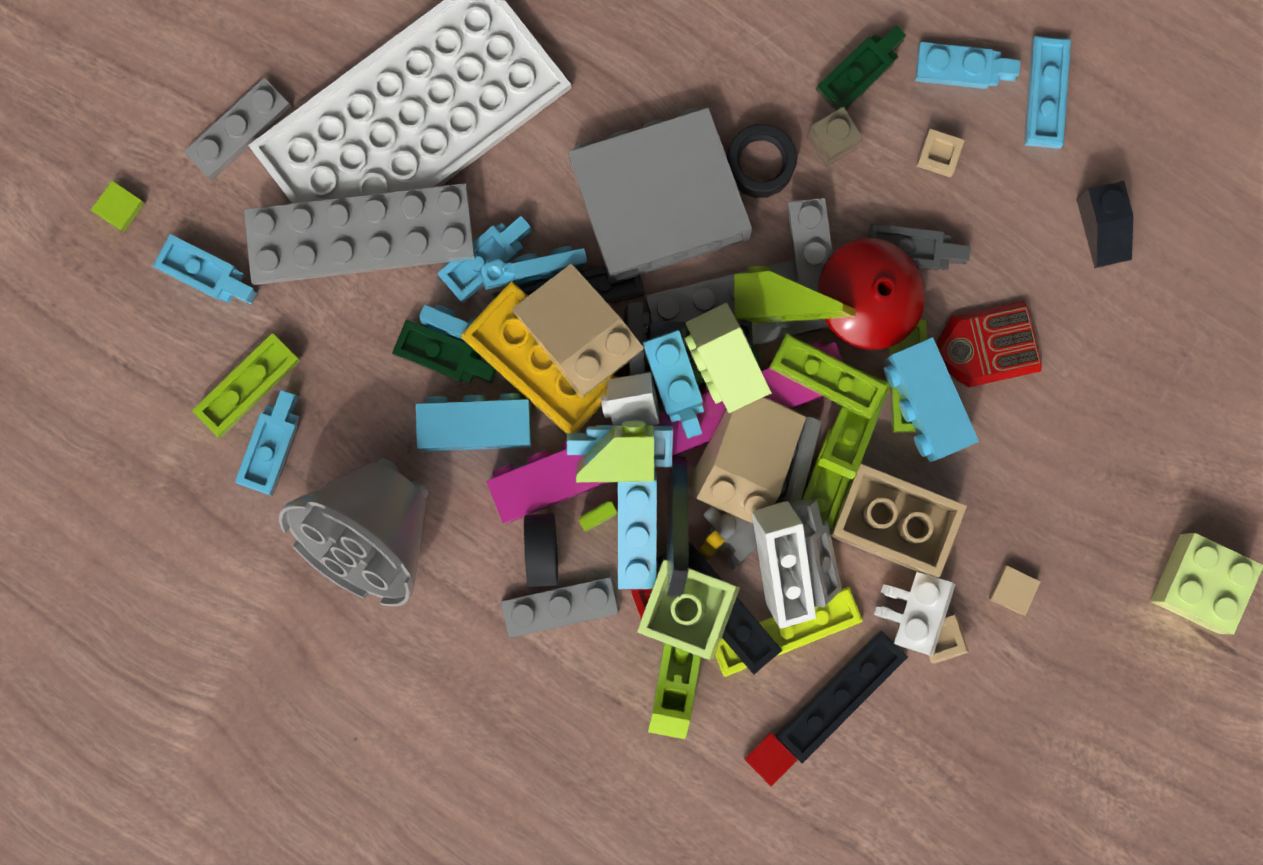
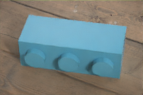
[884,338,979,462]
[416,393,532,452]
[618,467,657,589]

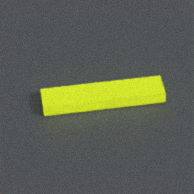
[715,587,863,677]

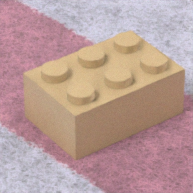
[830,464,967,577]

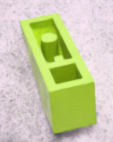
[734,266,855,324]
[648,643,701,739]

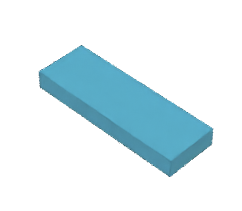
[1024,36,1071,149]

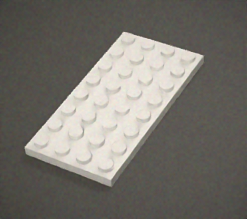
[248,0,571,204]

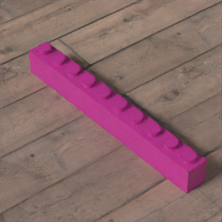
[486,340,843,525]

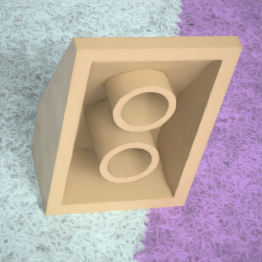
[512,263,644,399]
[688,397,806,523]

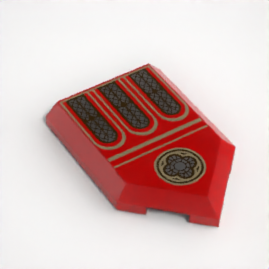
[936,300,1041,388]

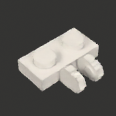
[873,572,955,656]

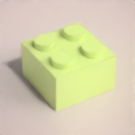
[684,303,771,413]
[1150,533,1263,635]
[637,560,740,660]

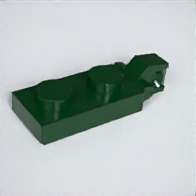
[816,25,907,111]
[392,320,497,384]

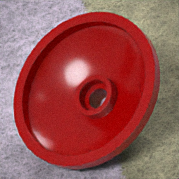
[817,238,925,350]

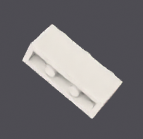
[751,501,816,629]

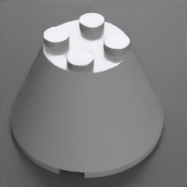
[279,458,429,607]

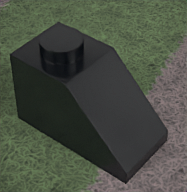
[1076,181,1134,269]

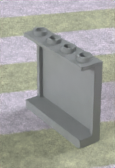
[568,108,752,284]

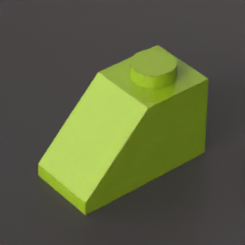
[576,421,654,483]

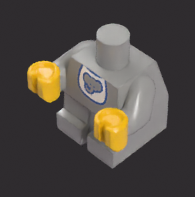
[698,506,757,570]

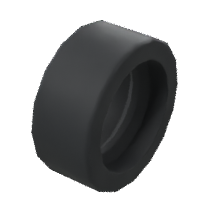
[727,124,797,198]
[524,514,558,587]

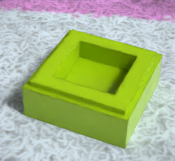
[91,181,145,233]
[579,501,618,533]

